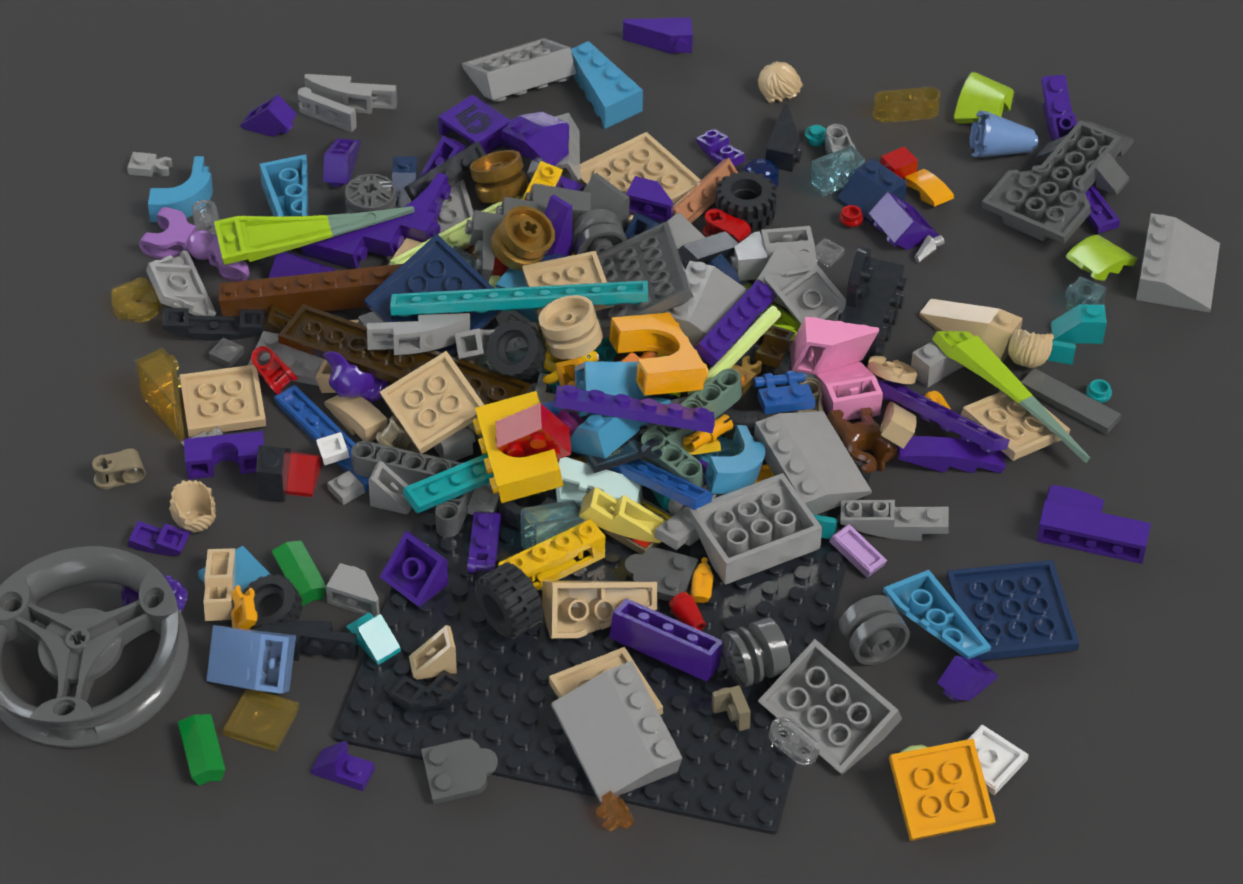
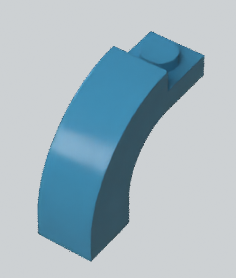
[148,156,213,222]
[704,425,765,494]

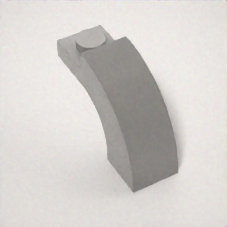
[455,322,540,360]

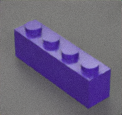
[1036,501,1151,564]
[609,598,724,681]

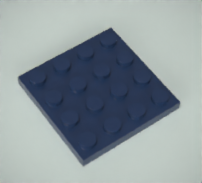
[364,234,502,357]
[946,560,1080,661]

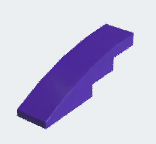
[897,436,1006,474]

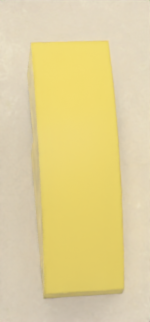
[579,487,666,543]

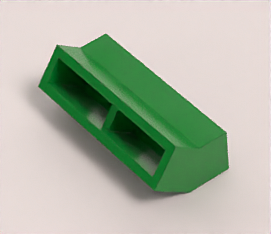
[272,540,326,606]
[178,714,225,786]

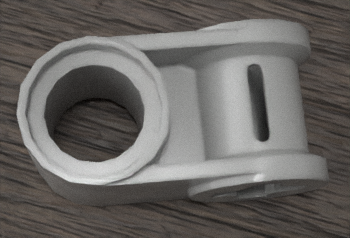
[825,124,857,168]

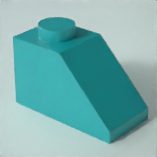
[1051,304,1107,344]

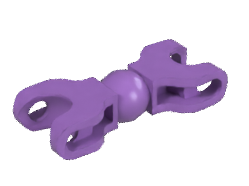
[139,207,250,282]

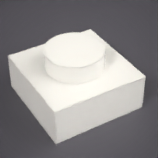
[316,432,350,465]

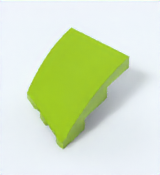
[954,72,1014,124]
[1066,235,1138,281]

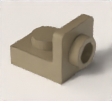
[712,685,750,731]

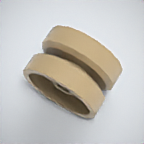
[538,295,603,359]

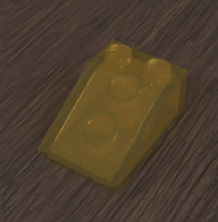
[135,348,185,442]

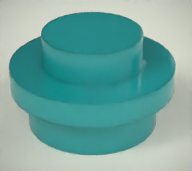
[805,125,827,146]
[1086,379,1112,403]

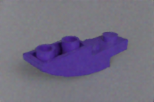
[1041,75,1077,141]

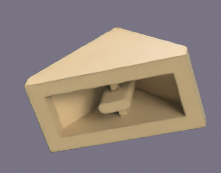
[409,625,457,680]

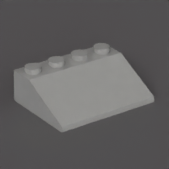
[462,38,576,102]
[1136,213,1220,313]
[666,261,748,348]
[754,411,872,515]
[688,473,822,585]
[758,639,902,775]
[551,661,682,803]

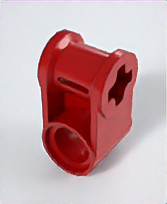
[702,209,751,243]
[251,346,298,395]

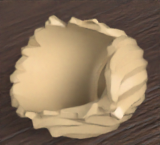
[758,61,803,103]
[1008,329,1054,368]
[169,480,216,533]

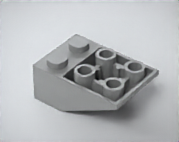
[761,226,817,302]

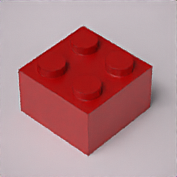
[496,403,571,461]

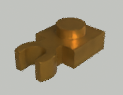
[731,356,762,395]

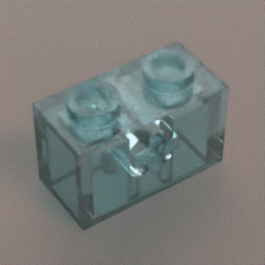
[810,145,865,196]

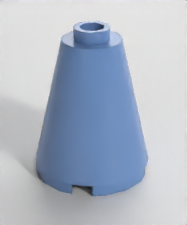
[970,110,1038,158]

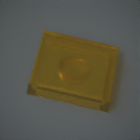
[223,689,299,751]

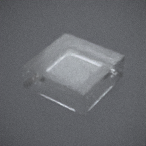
[815,238,845,267]

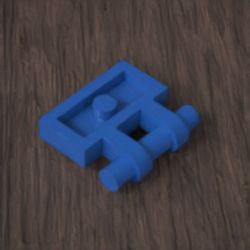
[753,371,815,414]

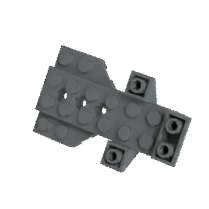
[982,120,1134,244]

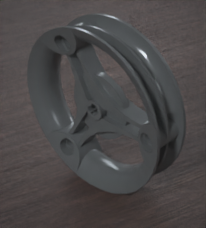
[0,546,189,748]

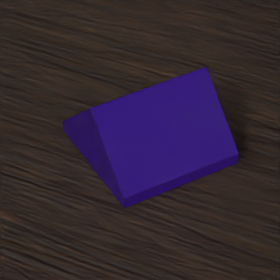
[269,252,335,278]
[380,531,448,606]

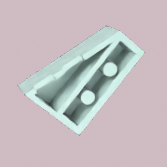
[556,457,643,517]

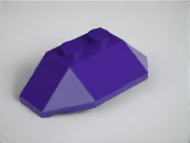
[501,111,569,166]

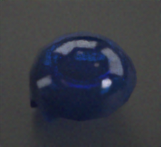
[744,158,779,187]

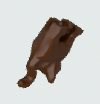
[827,407,898,473]

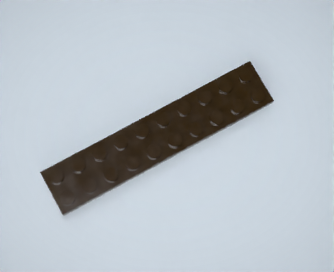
[278,304,532,405]

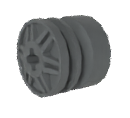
[345,174,397,214]
[721,617,790,688]

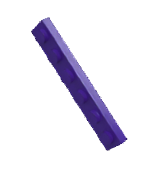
[694,279,777,367]
[877,379,1010,453]
[554,385,715,433]

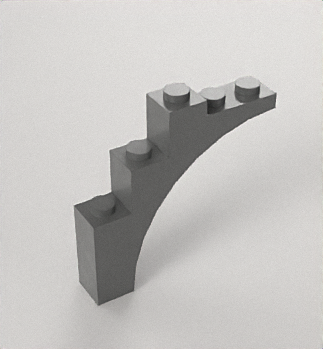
[465,183,591,283]

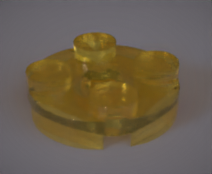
[111,277,162,322]

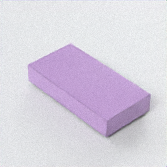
[829,524,887,578]

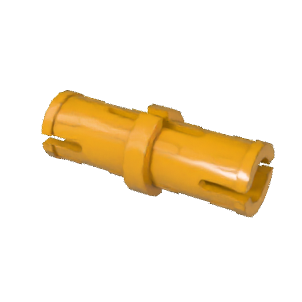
[683,414,733,452]

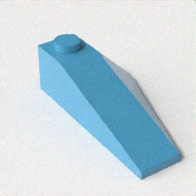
[570,396,671,459]
[883,570,991,660]

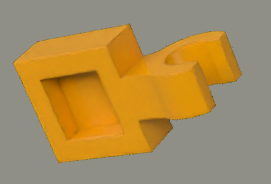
[230,585,257,630]

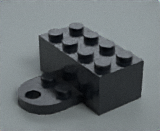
[839,246,907,366]

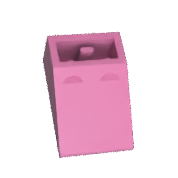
[790,317,879,375]
[811,361,883,421]

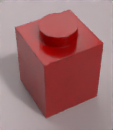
[880,146,918,180]

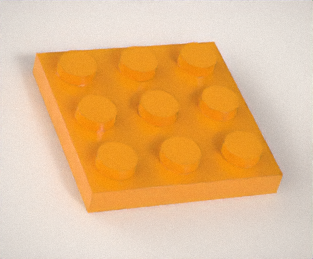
[889,739,996,841]

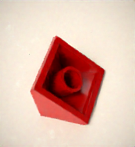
[286,451,323,497]

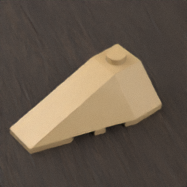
[919,299,1023,362]
[542,581,657,638]

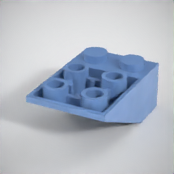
[207,625,296,693]

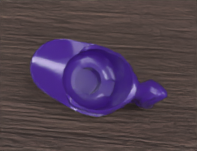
[323,351,388,402]

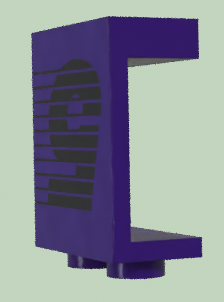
[438,95,511,154]

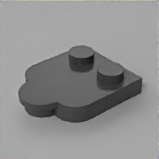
[625,548,698,602]
[421,739,498,805]

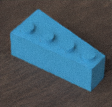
[571,41,643,129]

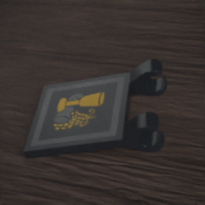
[581,424,662,473]

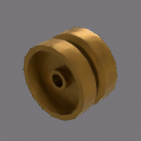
[469,150,529,203]
[491,205,555,271]

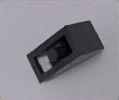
[256,445,291,501]

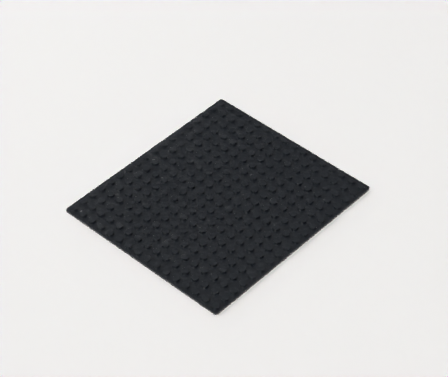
[334,426,871,835]

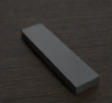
[1021,368,1121,435]

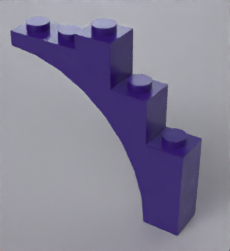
[302,173,451,269]

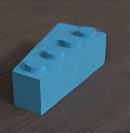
[260,154,308,217]

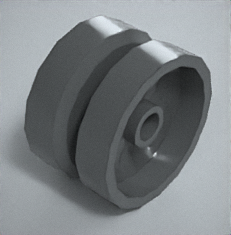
[572,209,627,255]
[838,595,910,665]

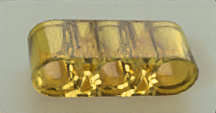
[873,87,941,122]

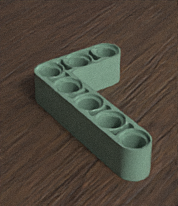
[641,368,742,488]

